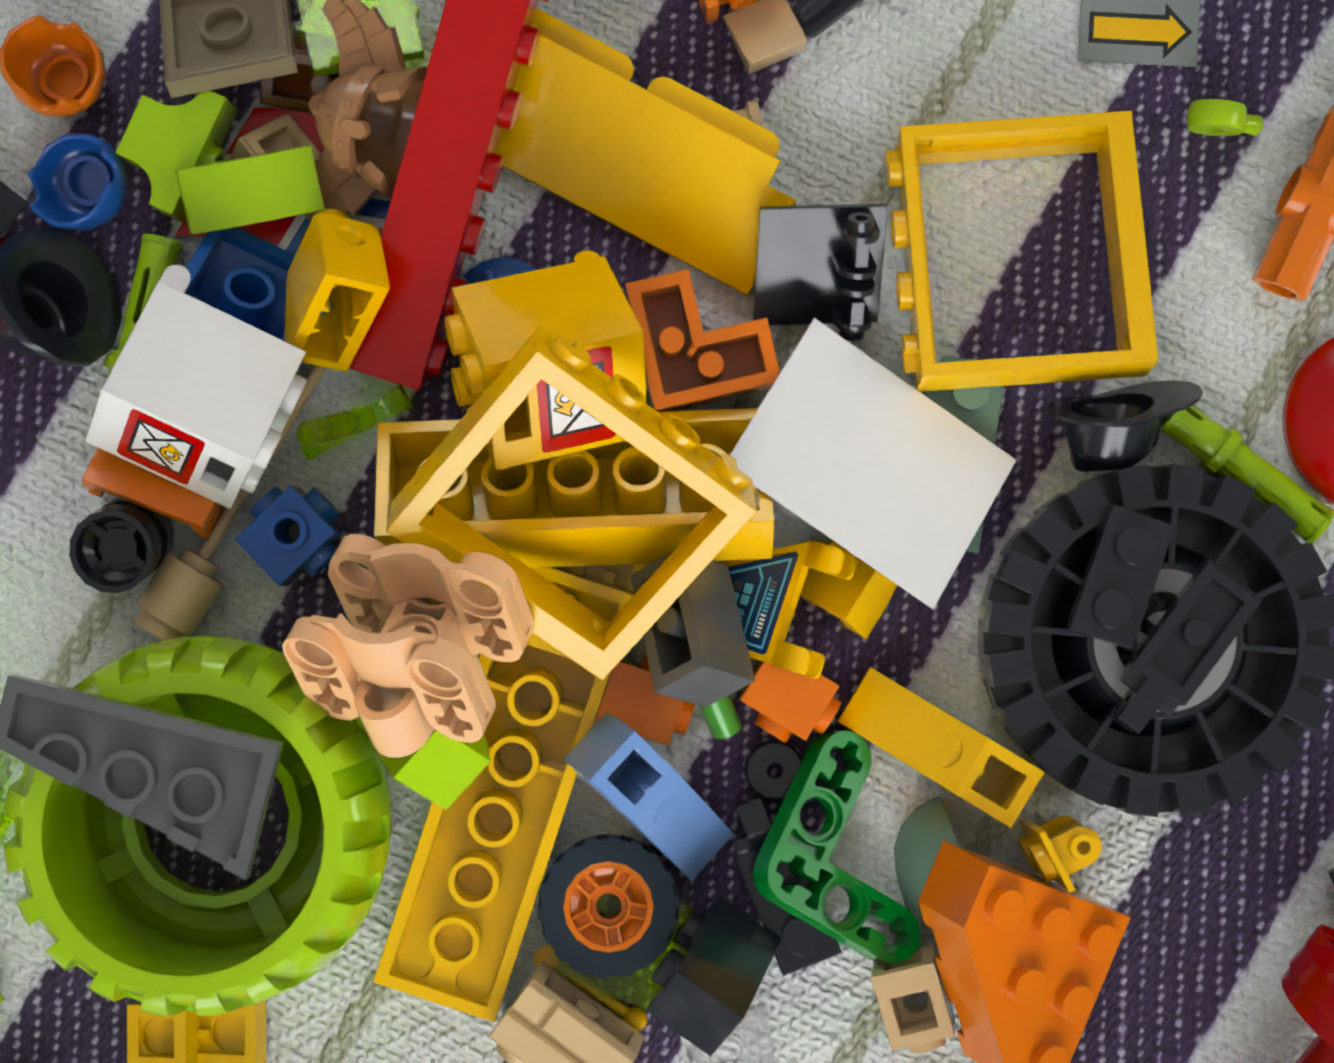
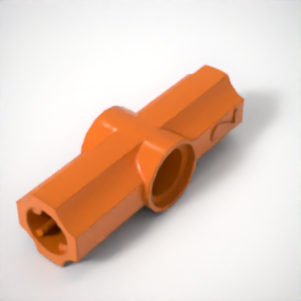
[1251,105,1334,302]

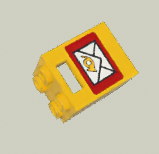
[445,250,646,470]

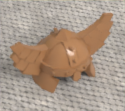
[305,0,427,220]

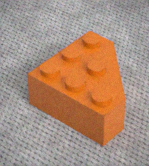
[918,841,1131,1063]

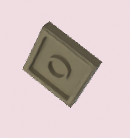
[159,0,298,98]

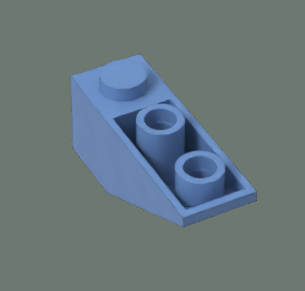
[563,711,734,881]

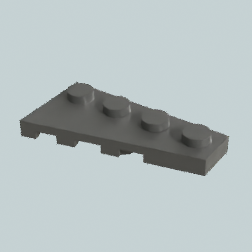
[0,674,284,880]

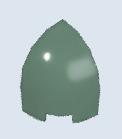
[894,796,959,912]

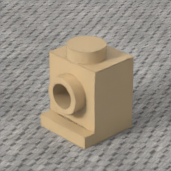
[871,944,955,1053]

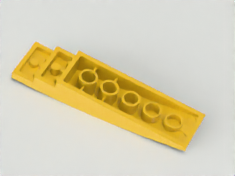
[373,564,647,1023]

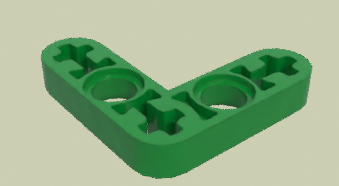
[753,730,920,964]

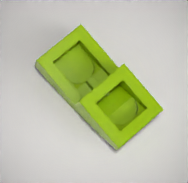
[175,145,325,235]

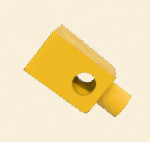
[284,209,390,372]

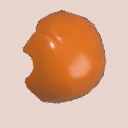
[0,15,107,117]

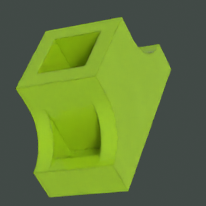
[115,90,238,223]

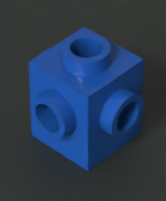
[234,485,344,586]

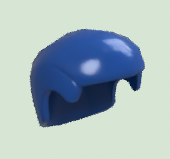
[28,133,127,231]

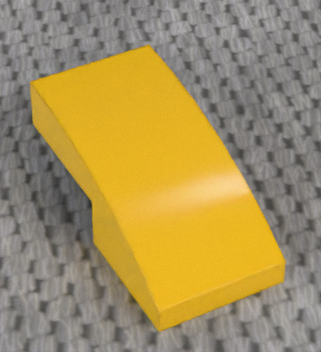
[127,1000,267,1063]

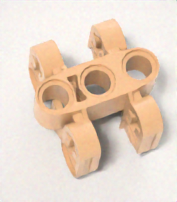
[282,534,535,757]

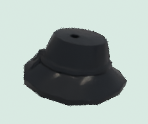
[0,227,122,367]

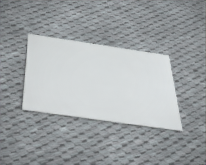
[730,318,1016,609]

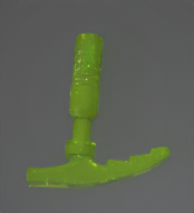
[296,385,414,461]

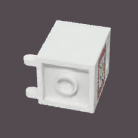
[85,265,307,509]

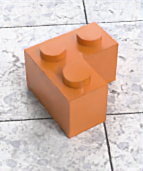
[625,269,780,412]

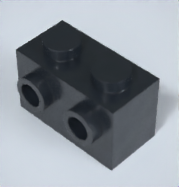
[646,895,782,1057]

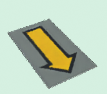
[1078,0,1200,67]

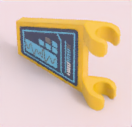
[720,541,858,679]

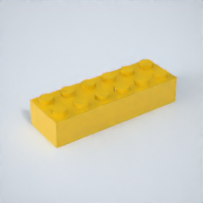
[374,408,774,568]

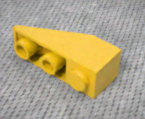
[837,667,1045,828]

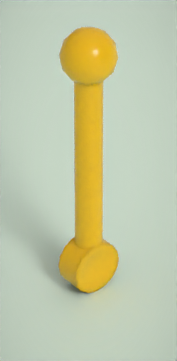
[534,945,647,1031]

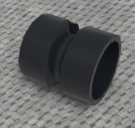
[69,498,174,593]

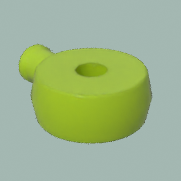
[1186,99,1263,136]

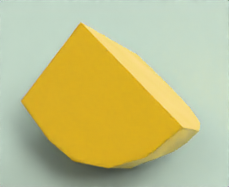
[800,541,897,639]

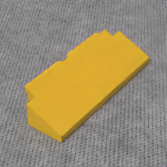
[495,8,796,296]

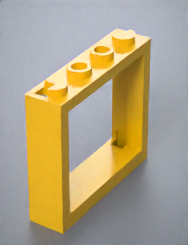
[885,111,1158,392]
[386,325,757,680]

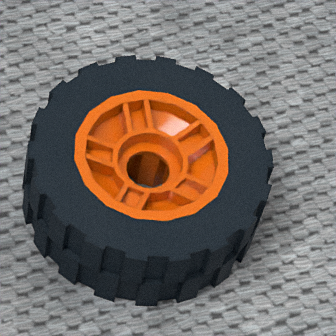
[537,834,680,979]

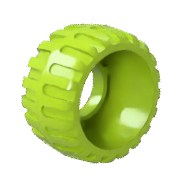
[3,635,392,1017]

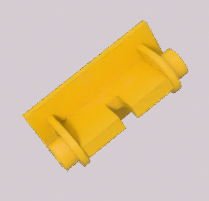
[1018,815,1101,893]

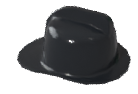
[1047,380,1203,472]

